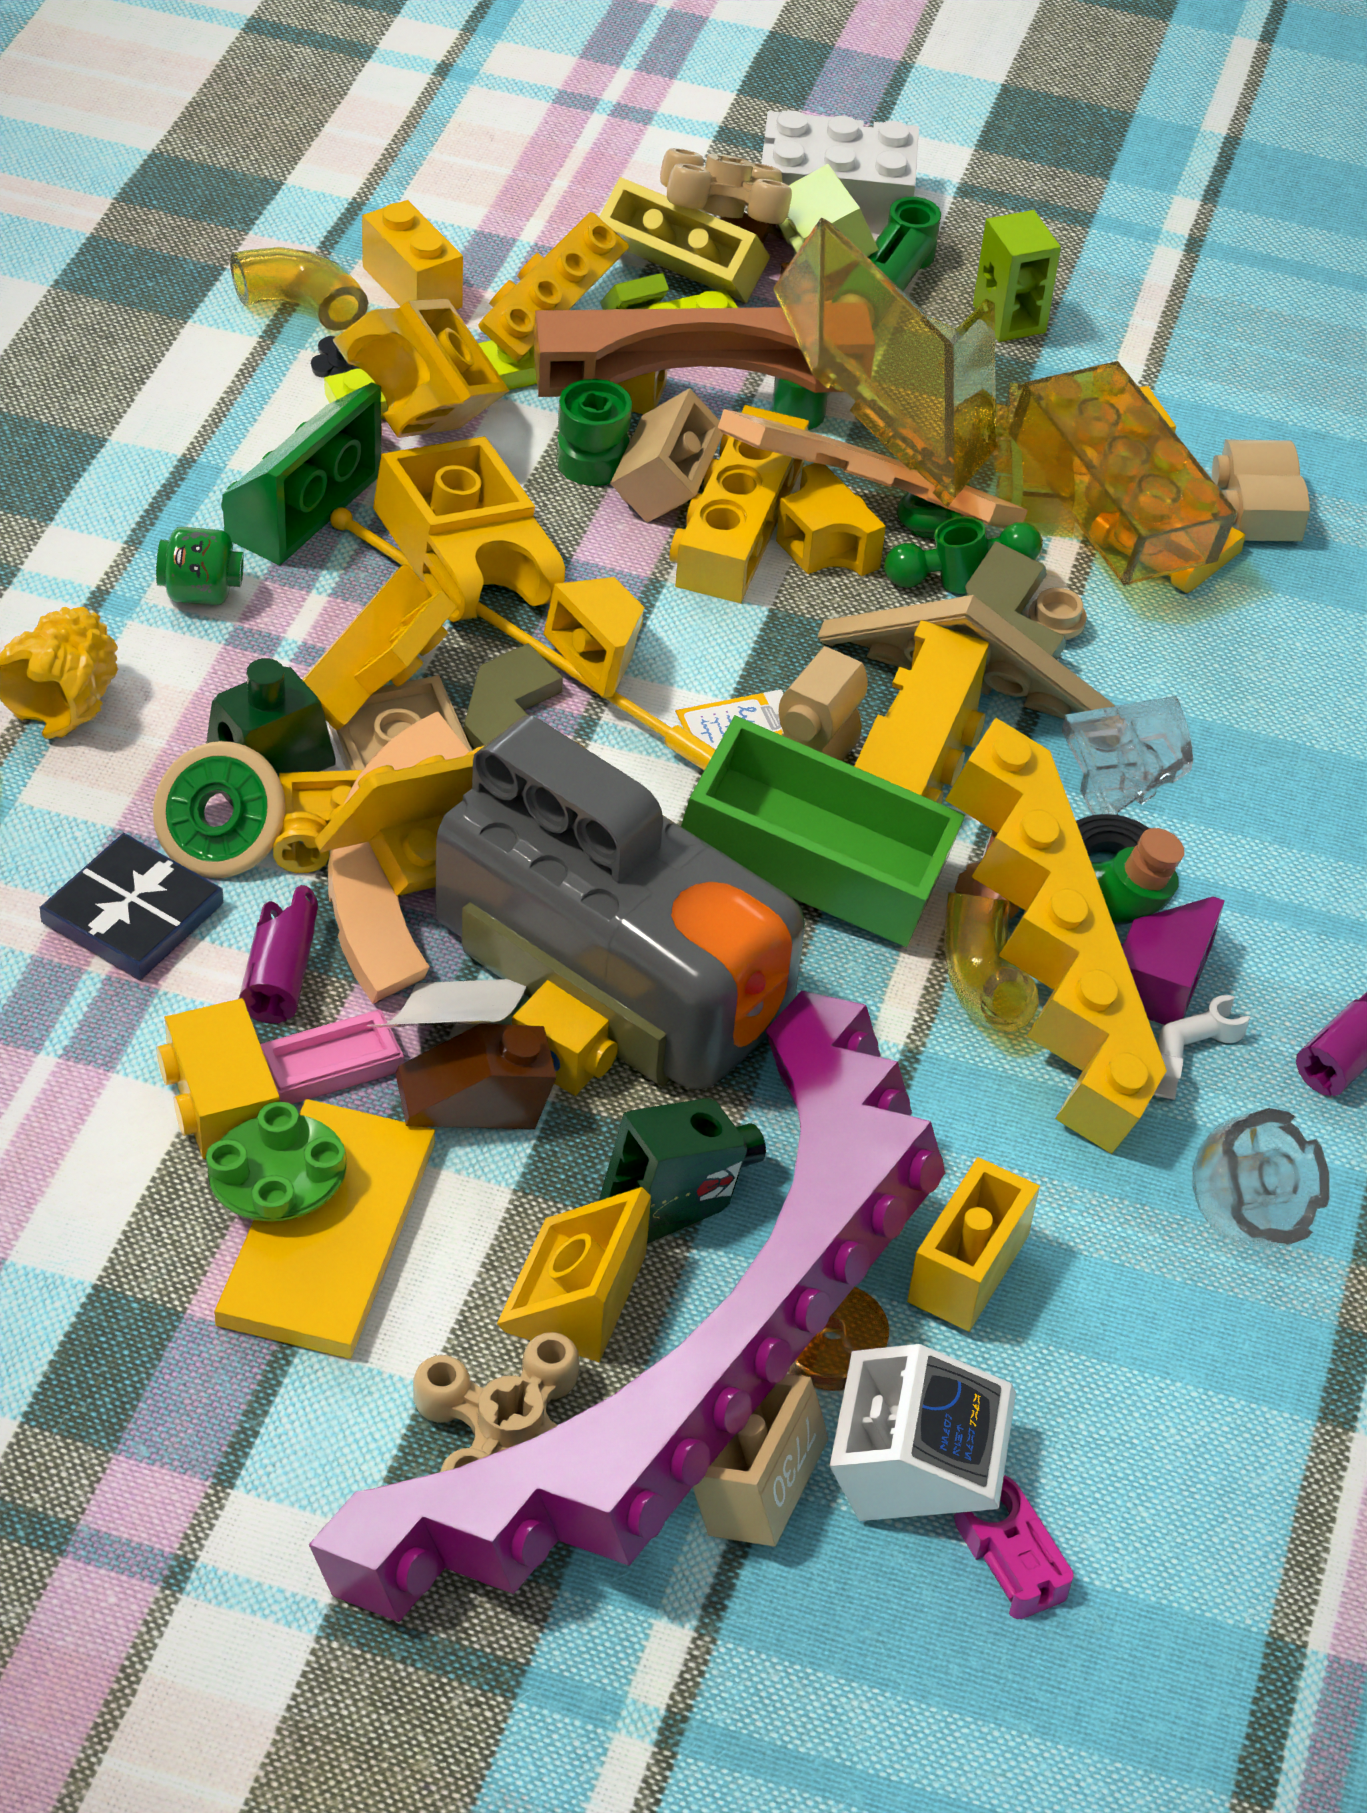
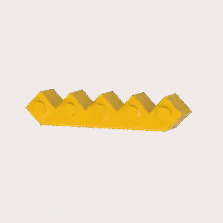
[945,718,1167,1154]

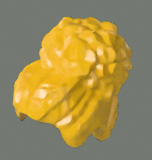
[0,607,118,739]

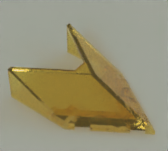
[773,217,997,508]

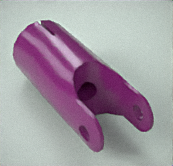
[238,885,318,1023]
[1296,992,1367,1096]

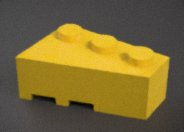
[854,620,989,804]

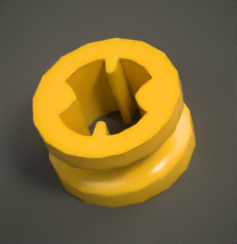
[273,812,329,873]

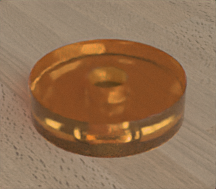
[788,1287,889,1391]

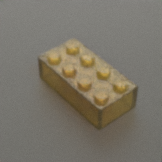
[1008,361,1238,586]

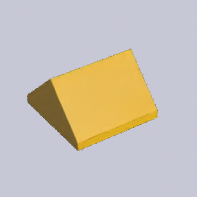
[497,1187,651,1362]

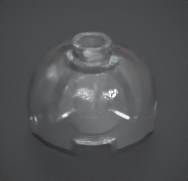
[1192,1108,1330,1248]

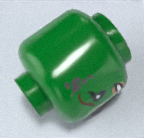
[156,527,244,605]

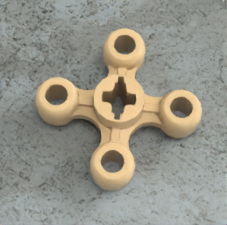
[660,148,792,224]
[413,1332,580,1472]

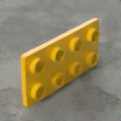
[314,735,567,896]

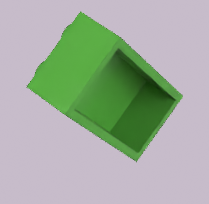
[681,715,965,948]

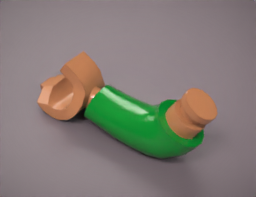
[954,828,1185,925]

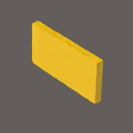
[214,1099,435,1359]

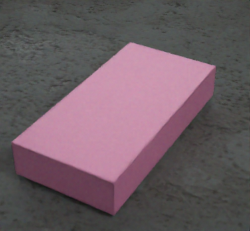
[260,1009,404,1104]

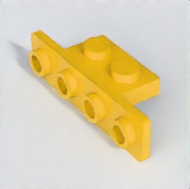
[478,212,629,361]
[302,564,457,730]

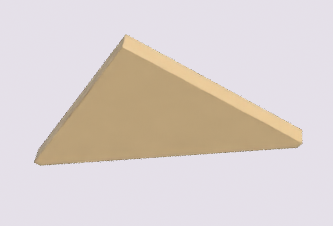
[817,595,1127,734]

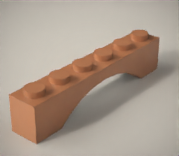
[534,306,875,397]

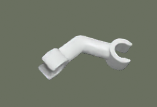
[1153,995,1250,1100]

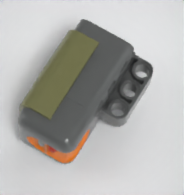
[436,715,805,1090]

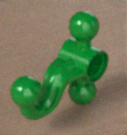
[884,470,1043,594]

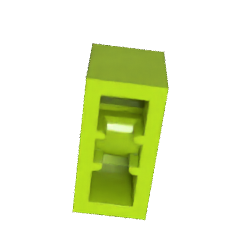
[973,210,1061,342]

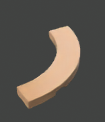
[718,409,1028,528]
[328,711,469,1004]

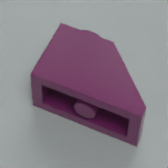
[1120,896,1225,1025]

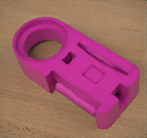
[954,1475,1074,1619]

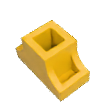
[776,463,886,576]

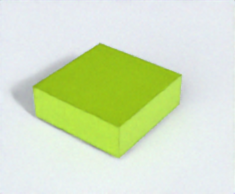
[600,273,669,310]

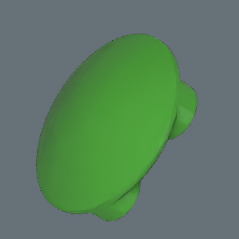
[206,1102,347,1221]

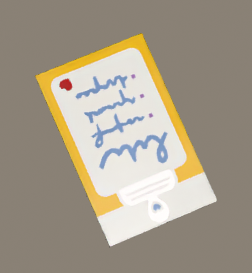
[675,689,783,749]

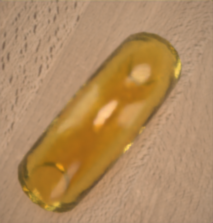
[230,247,369,331]
[944,892,1039,1032]

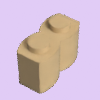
[1212,439,1310,541]
[778,646,868,761]

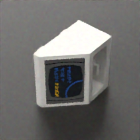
[830,1344,1016,1521]

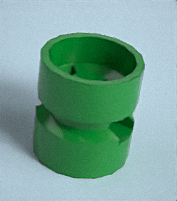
[556,378,632,486]

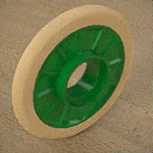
[153,741,285,878]

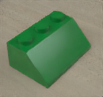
[221,382,382,566]

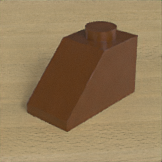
[396,1024,557,1129]

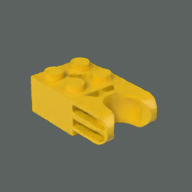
[333,299,509,438]
[373,436,565,622]

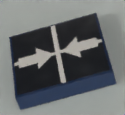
[39,832,224,980]

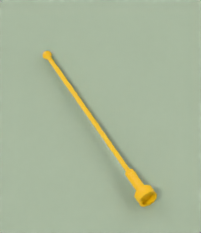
[330,507,716,770]

